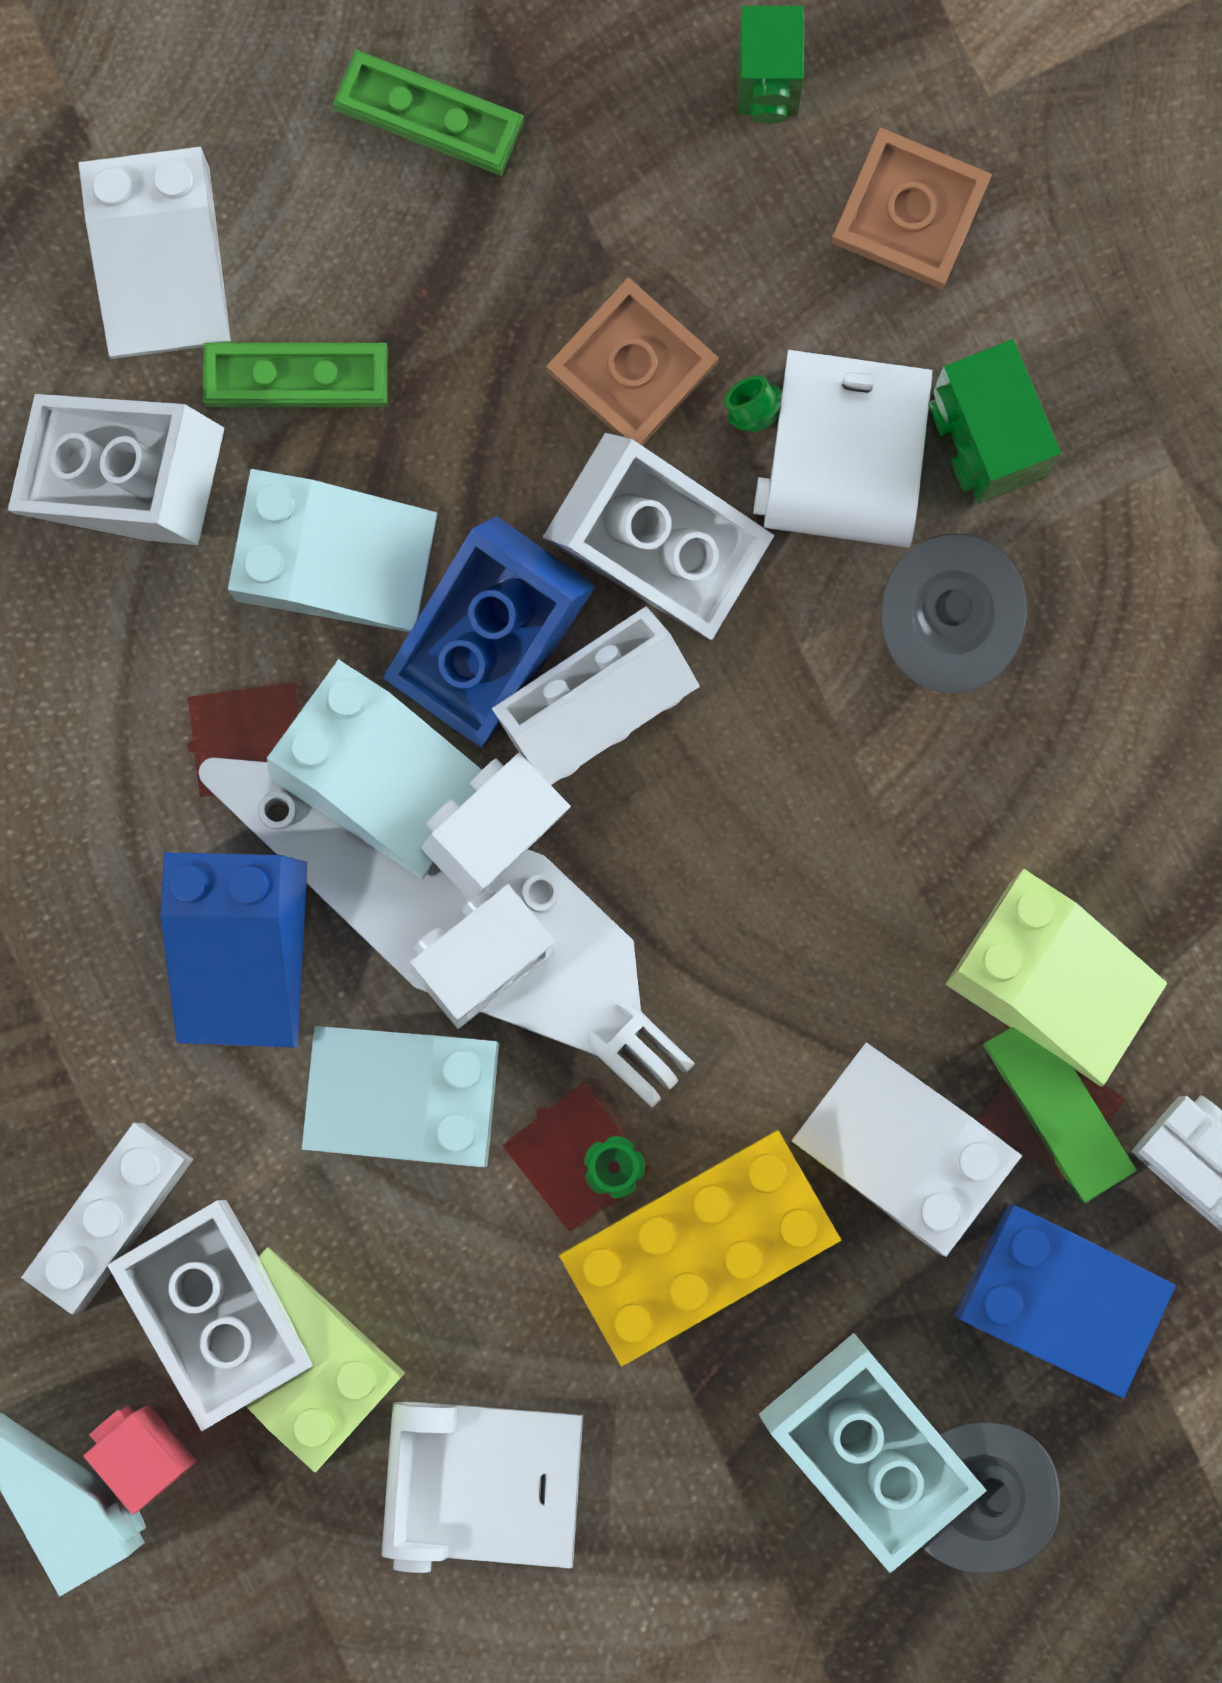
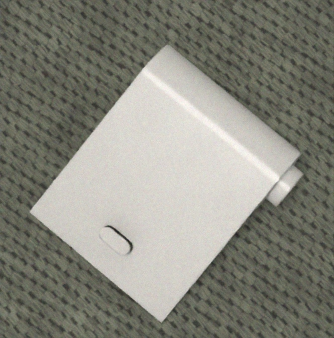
[753,350,933,548]
[382,1402,583,1573]

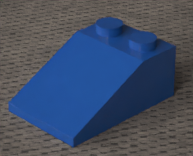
[383,516,596,748]
[160,852,308,1048]
[953,1204,1176,1399]

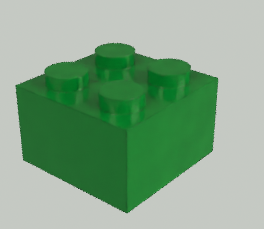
[928,339,1061,505]

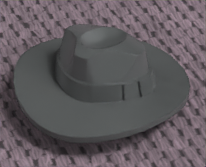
[881,533,1027,693]
[922,1423,1060,1573]

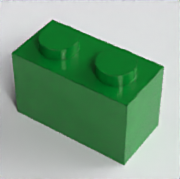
[737,5,804,124]

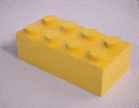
[559,1130,841,1367]

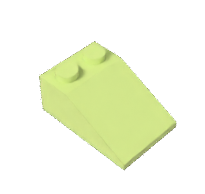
[945,869,1167,1087]
[246,1247,405,1473]

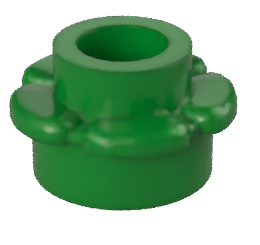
[724,375,782,432]
[584,1136,645,1198]

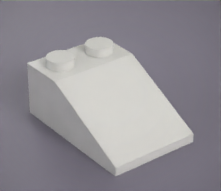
[78,147,231,359]
[8,394,224,545]
[542,433,775,640]
[791,1042,1022,1257]
[107,1200,313,1431]

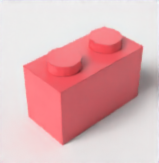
[83,1404,198,1515]

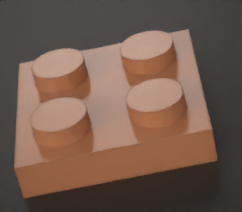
[831,127,992,290]
[546,277,719,446]

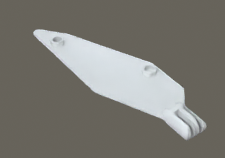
[199,758,695,1108]

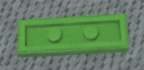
[333,49,524,176]
[203,343,388,407]
[983,1027,1137,1204]

